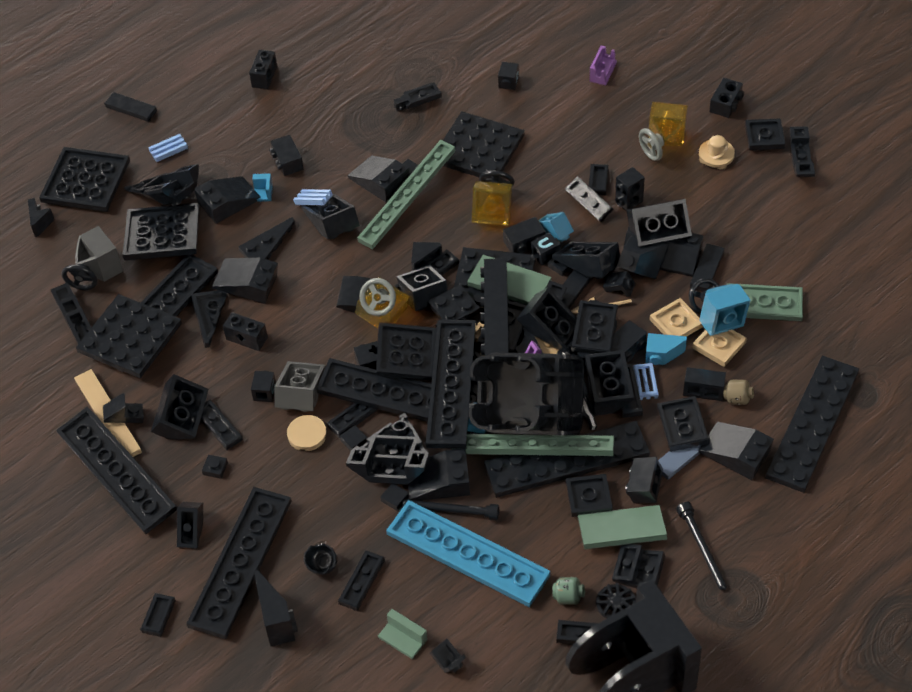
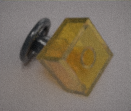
[472,170,515,226]

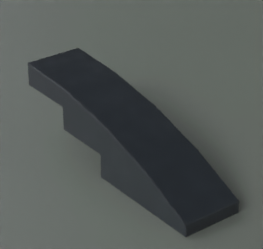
[51,282,91,344]

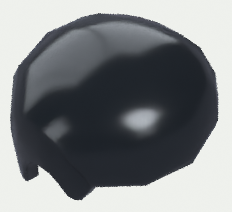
[304,543,337,575]

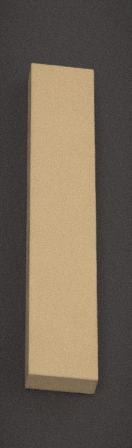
[74,369,142,457]

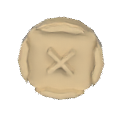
[287,415,327,451]

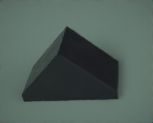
[411,242,442,271]

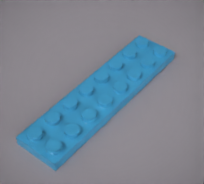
[386,500,551,607]

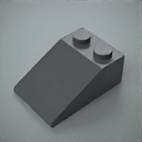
[275,361,325,412]

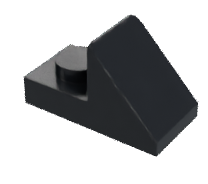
[28,198,54,237]
[103,393,144,423]

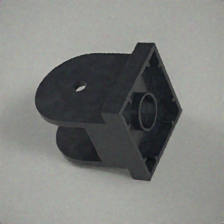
[565,579,702,692]

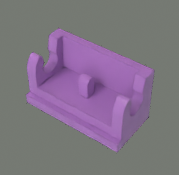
[590,45,617,85]

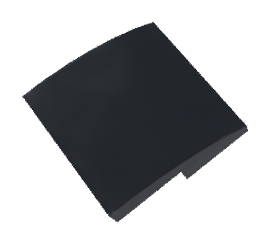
[336,276,381,312]
[612,544,665,588]

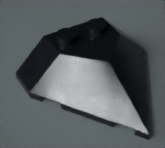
[124,164,199,206]
[346,412,429,485]

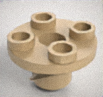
[699,135,735,169]

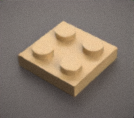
[650,298,703,336]
[692,329,747,367]

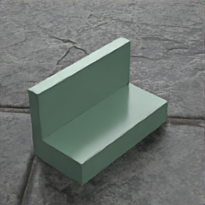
[378,609,427,659]

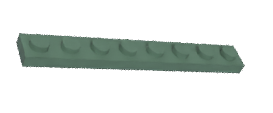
[357,140,455,249]
[451,434,614,456]

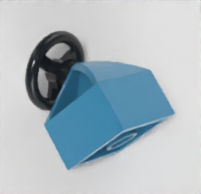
[689,278,751,336]

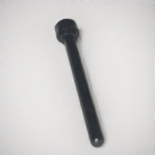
[402,500,500,521]
[676,502,727,590]

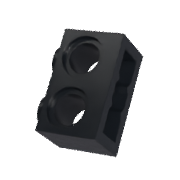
[249,50,277,90]
[709,77,744,118]
[615,167,645,212]

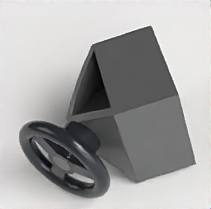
[61,226,123,290]

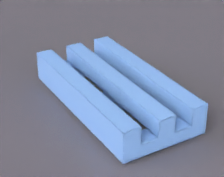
[148,134,188,162]
[293,189,333,205]
[633,363,659,400]

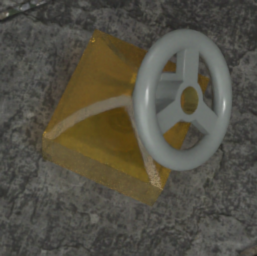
[639,102,688,161]
[355,277,410,328]

